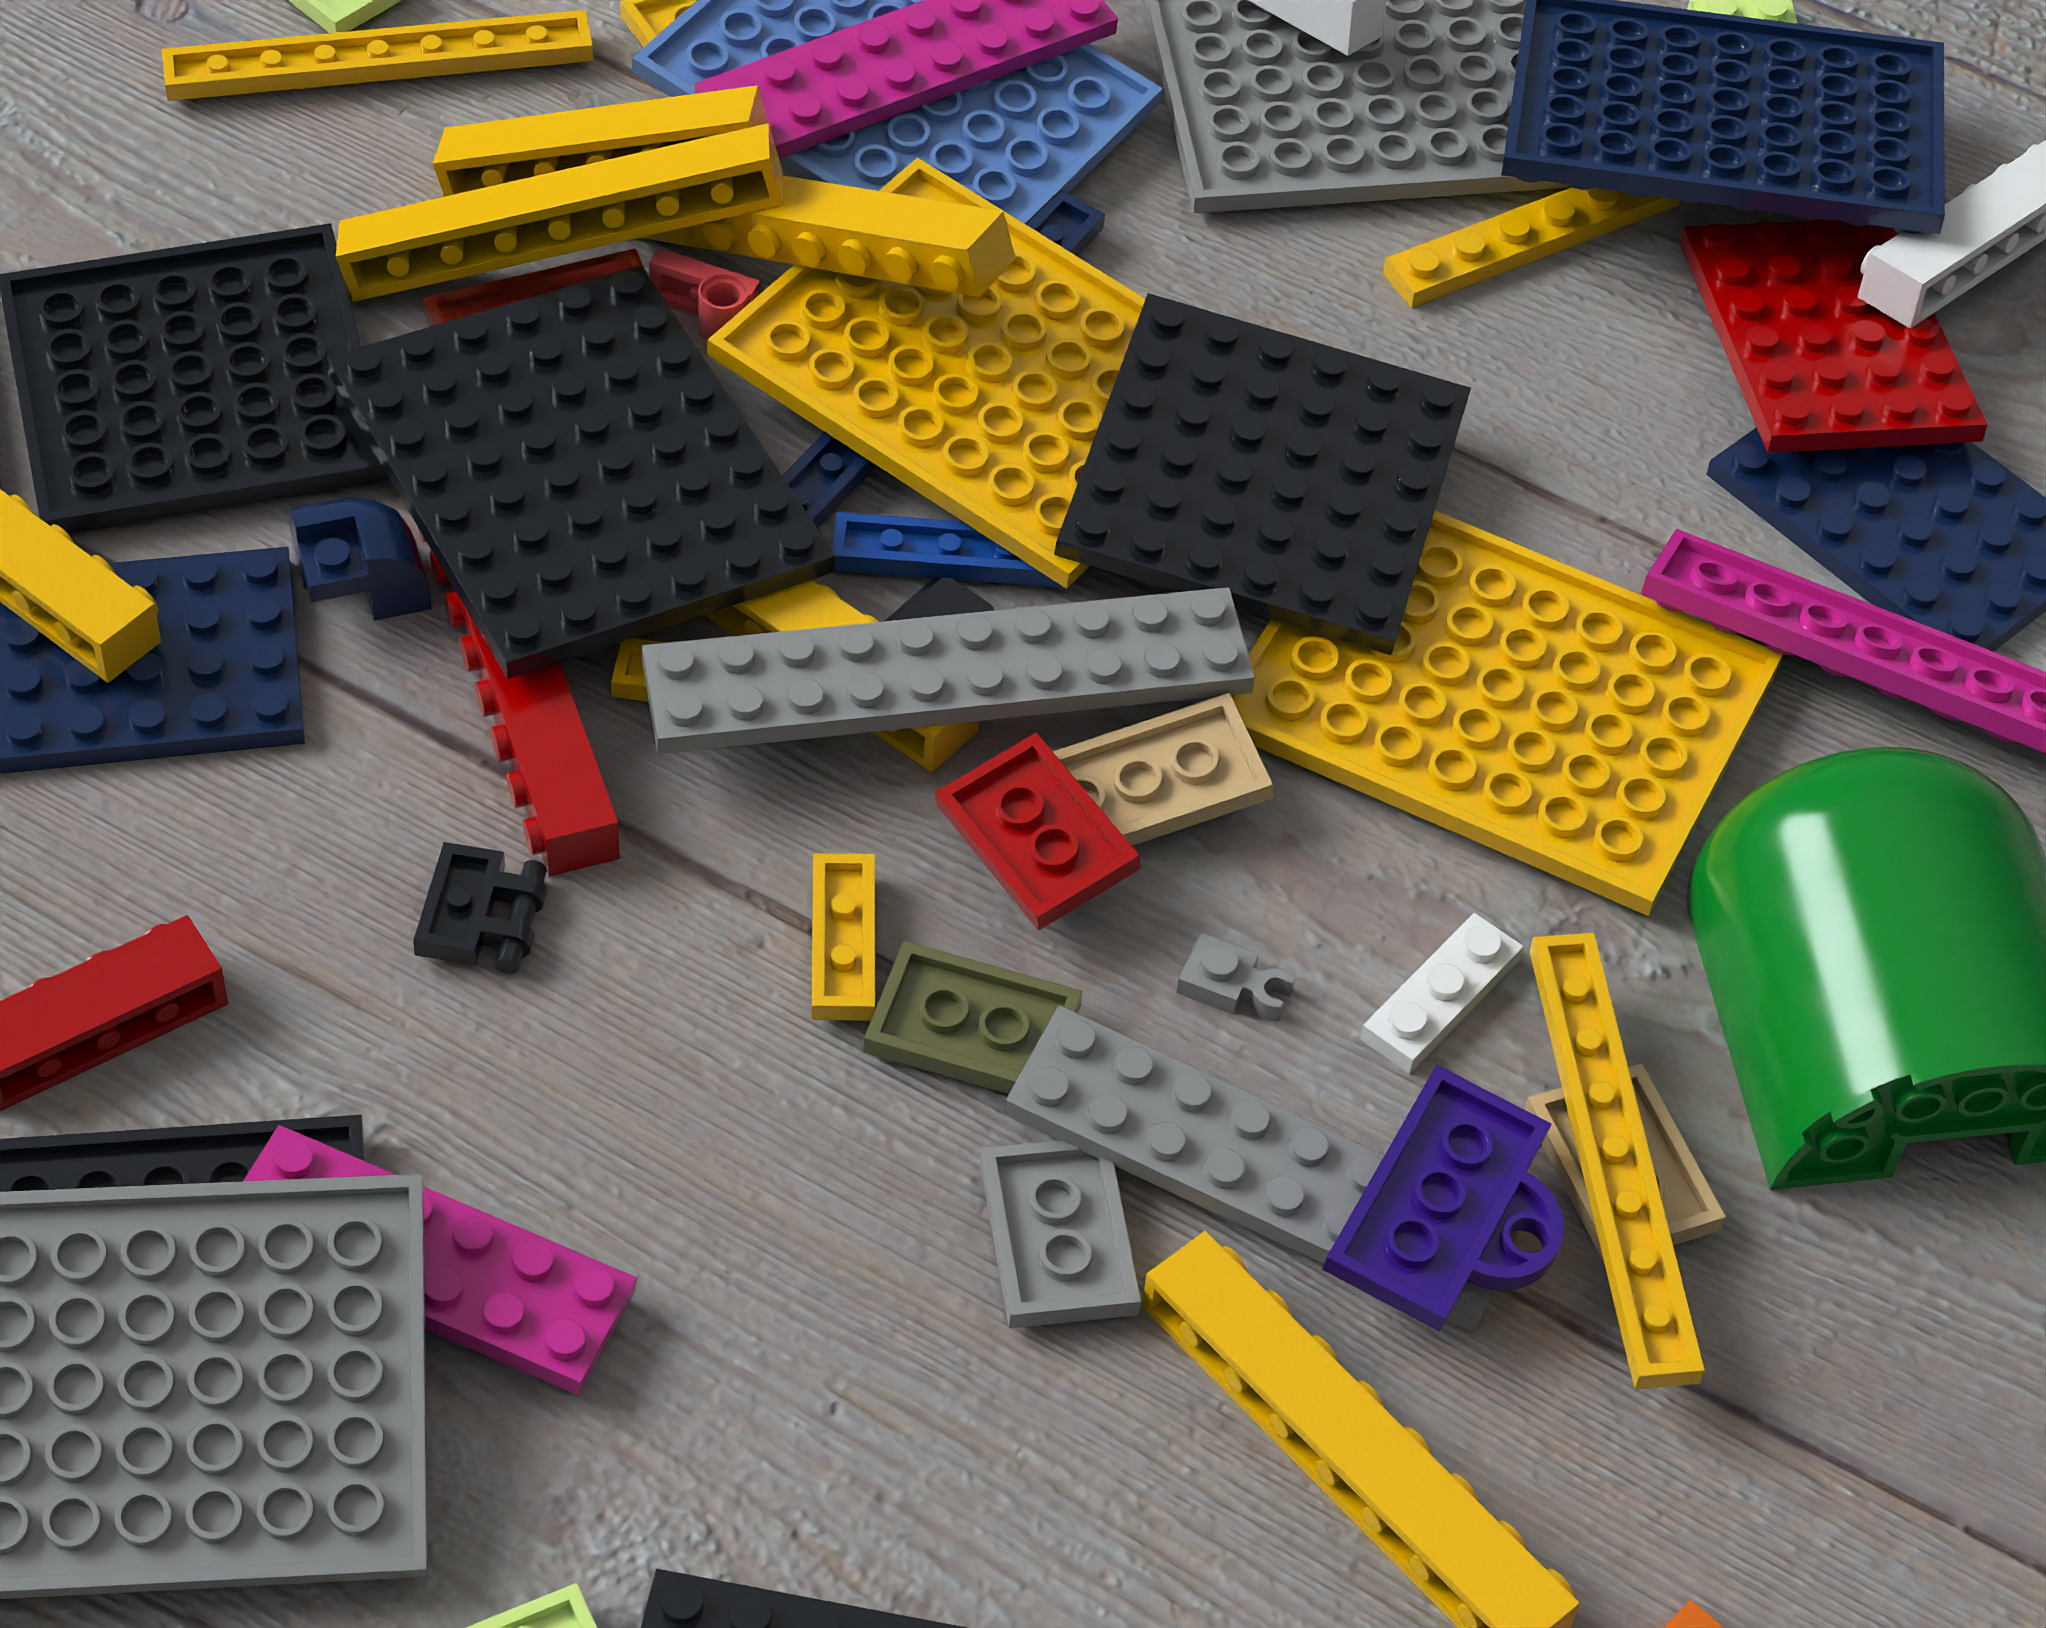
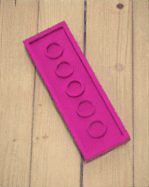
[243,1125,637,1396]

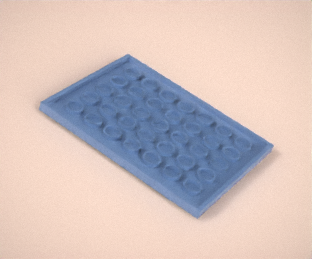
[632,0,1163,224]

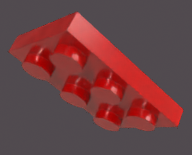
[935,732,1141,931]

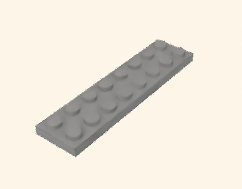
[1002,1005,1521,1334]

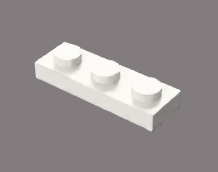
[1360,912,1524,1074]

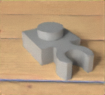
[1176,933,1295,1021]

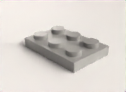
[980,1140,1141,1329]

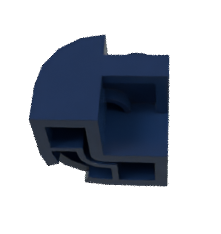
[288,497,432,621]

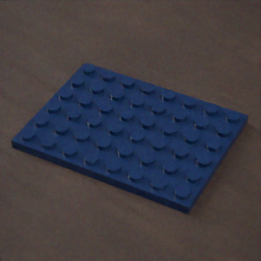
[1501,0,1945,234]

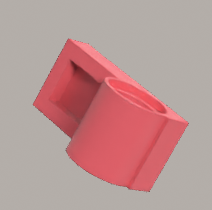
[649,248,760,342]

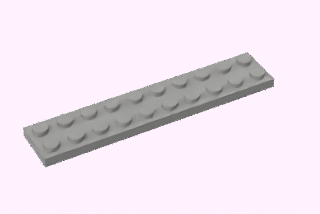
[642,587,1255,754]

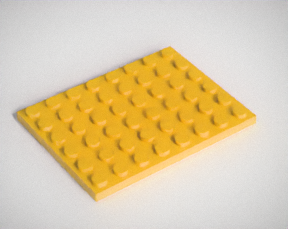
[707,157,1145,589]
[1231,511,1783,916]

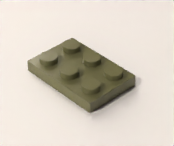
[863,940,1083,1094]

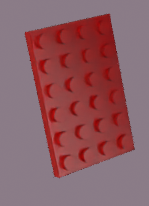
[1680,219,1988,453]

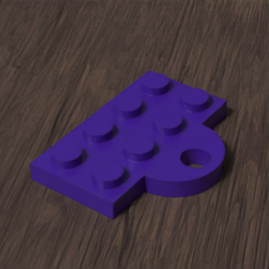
[1322,1064,1564,1332]

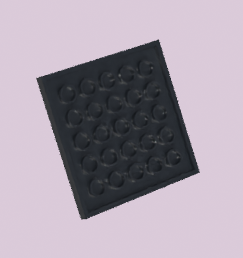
[0,223,390,533]
[1054,293,1471,655]

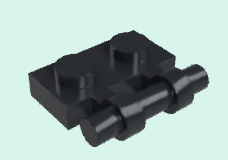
[413,842,548,974]

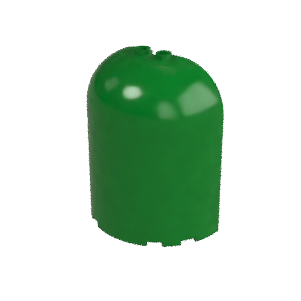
[1687,747,2046,1190]

